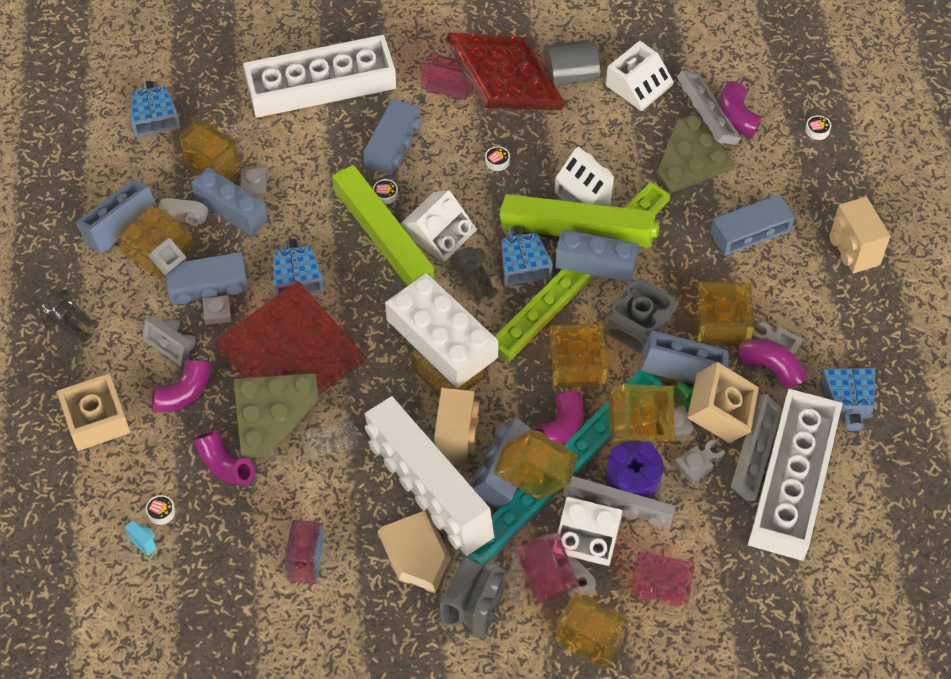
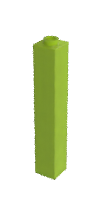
[332,165,435,286]
[499,194,659,248]

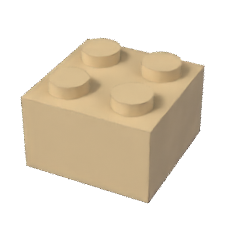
[829,196,890,273]
[687,362,759,443]
[57,373,131,451]
[434,388,479,465]

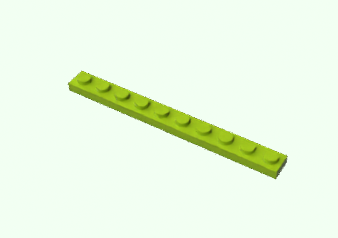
[495,182,670,362]

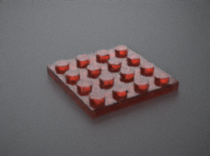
[445,32,566,110]
[215,281,366,396]

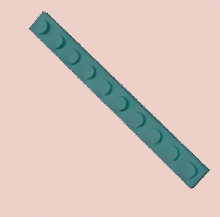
[460,369,663,566]

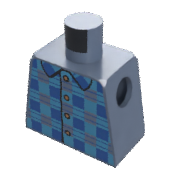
[131,81,181,137]
[501,226,553,287]
[273,239,325,300]
[819,368,876,431]

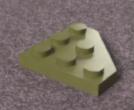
[657,112,734,194]
[234,373,318,458]

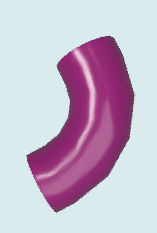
[720,81,762,139]
[739,339,808,388]
[151,360,212,412]
[535,391,584,451]
[193,429,255,486]

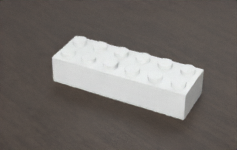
[243,35,396,118]
[748,389,843,561]
[364,396,494,556]

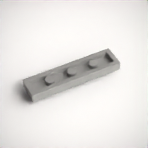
[677,70,741,145]
[731,394,782,501]
[563,475,676,527]

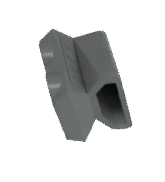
[604,278,678,354]
[440,559,506,638]

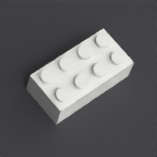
[385,273,498,388]

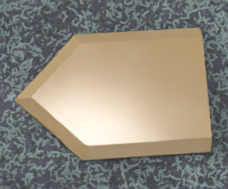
[378,511,451,594]

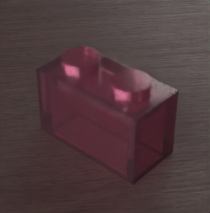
[421,53,476,100]
[517,533,580,603]
[630,552,695,606]

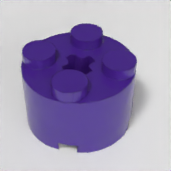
[605,441,664,499]

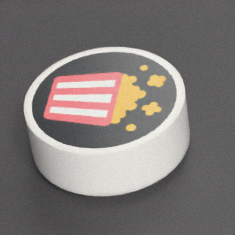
[805,116,831,140]
[485,146,510,171]
[373,179,398,204]
[146,495,175,525]

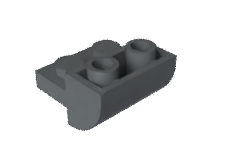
[543,39,600,85]

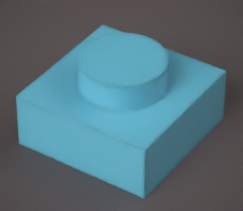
[124,520,156,556]

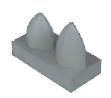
[142,315,196,366]

